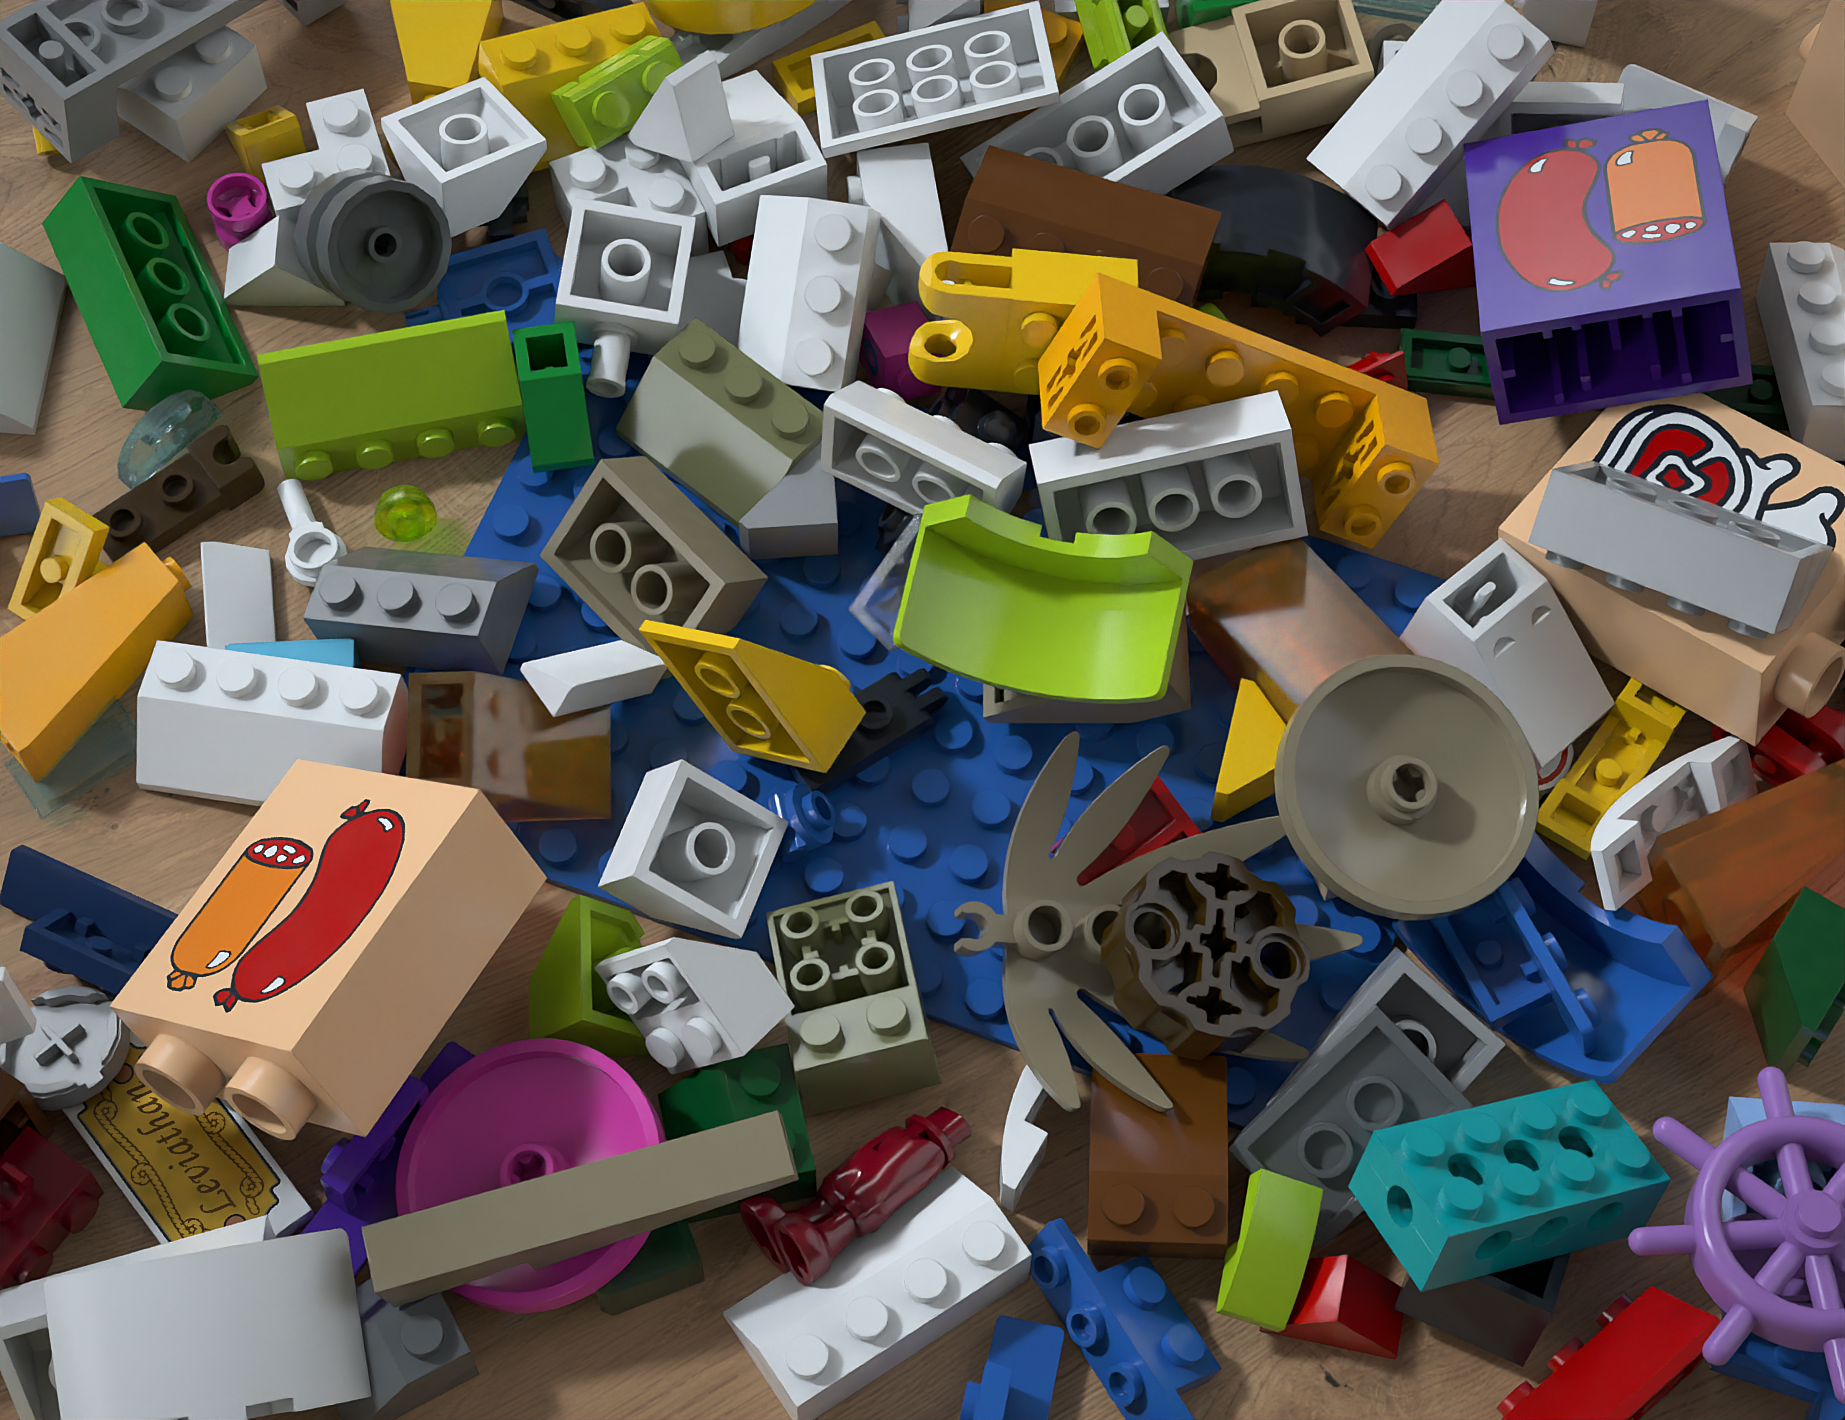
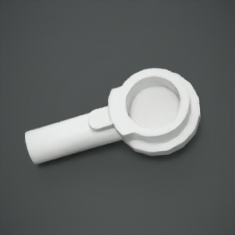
[277,479,348,587]

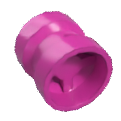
[207,173,273,252]

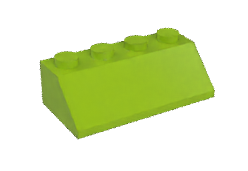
[257,310,527,481]

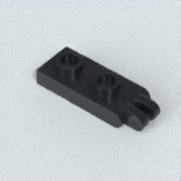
[783,668,948,795]

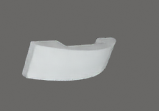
[1591,735,1758,911]

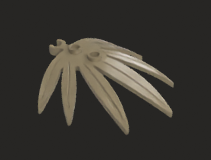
[954,731,1363,1112]

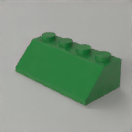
[42,176,259,415]

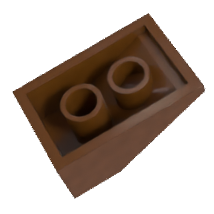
[1087,1053,1228,1260]

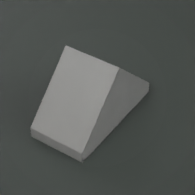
[739,440,838,560]

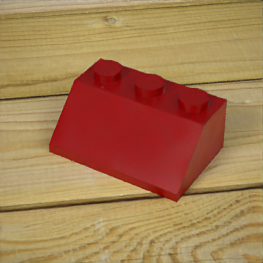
[1496,1286,1721,1420]

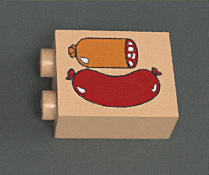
[109,759,547,1140]

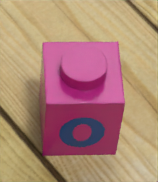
[859,301,942,400]

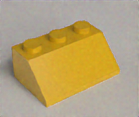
[478,2,662,172]

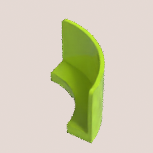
[893,494,1194,704]

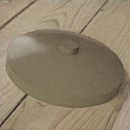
[1274,654,1539,920]

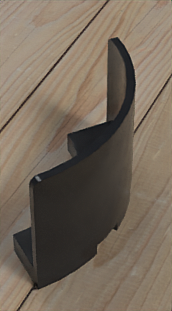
[1164,165,1378,337]

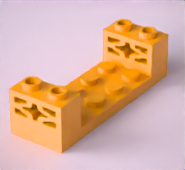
[1038,272,1439,549]

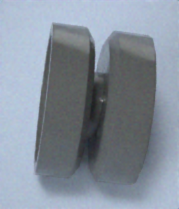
[294,168,452,314]

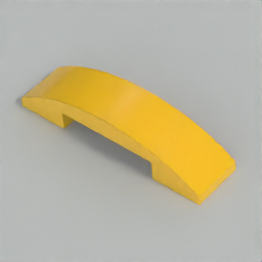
[1535,678,1689,860]

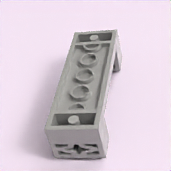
[0,0,350,164]

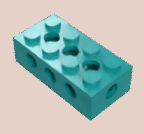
[1348,1079,1671,1292]

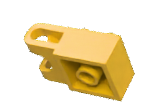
[908,248,1138,395]

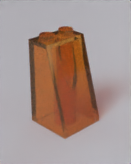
[1186,537,1415,726]
[1634,759,1845,1000]

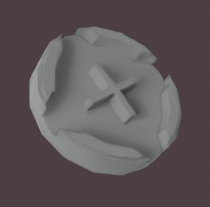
[0,985,130,1111]

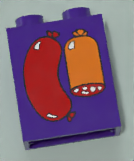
[1463,99,1753,425]

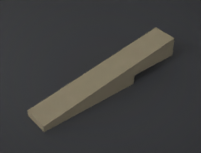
[361,1110,799,1308]

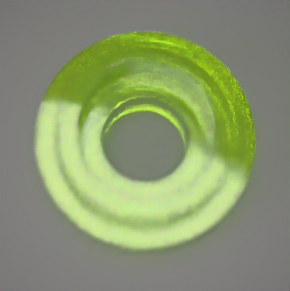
[374,485,437,542]

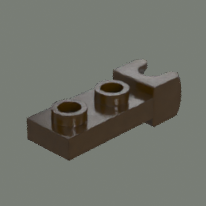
[92,425,265,563]

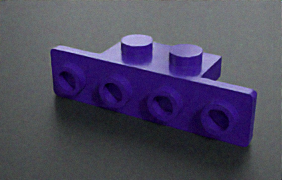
[301,1041,475,1280]

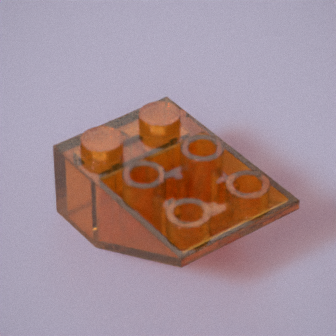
[406,671,611,822]

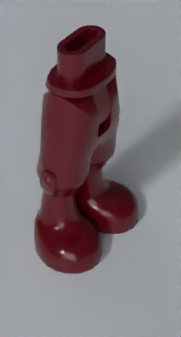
[739,1106,972,1286]

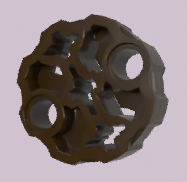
[1101,851,1310,1060]

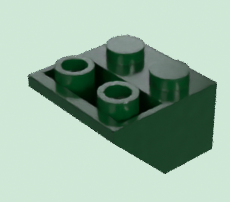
[1743,886,1845,1076]

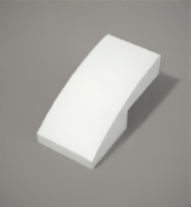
[999,1064,1050,1212]

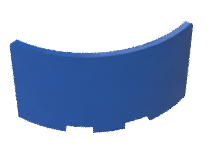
[1392,831,1714,1084]

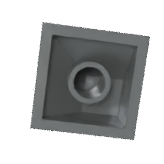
[335,1277,479,1420]

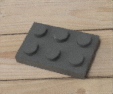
[1228,1004,1473,1248]

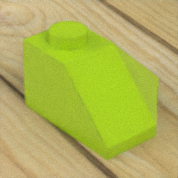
[529,895,651,1057]

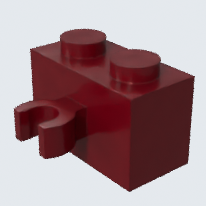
[0,1126,104,1290]

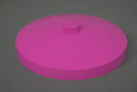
[395,1038,666,1313]

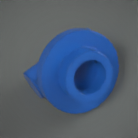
[768,784,835,862]

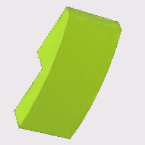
[1216,1168,1323,1332]

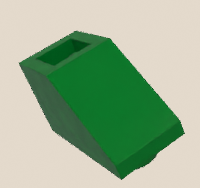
[512,321,595,473]

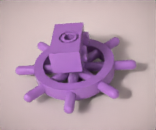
[1628,1067,1845,1405]

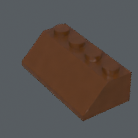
[950,145,1222,309]

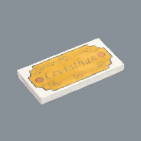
[62,1030,315,1245]

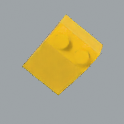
[638,620,866,773]

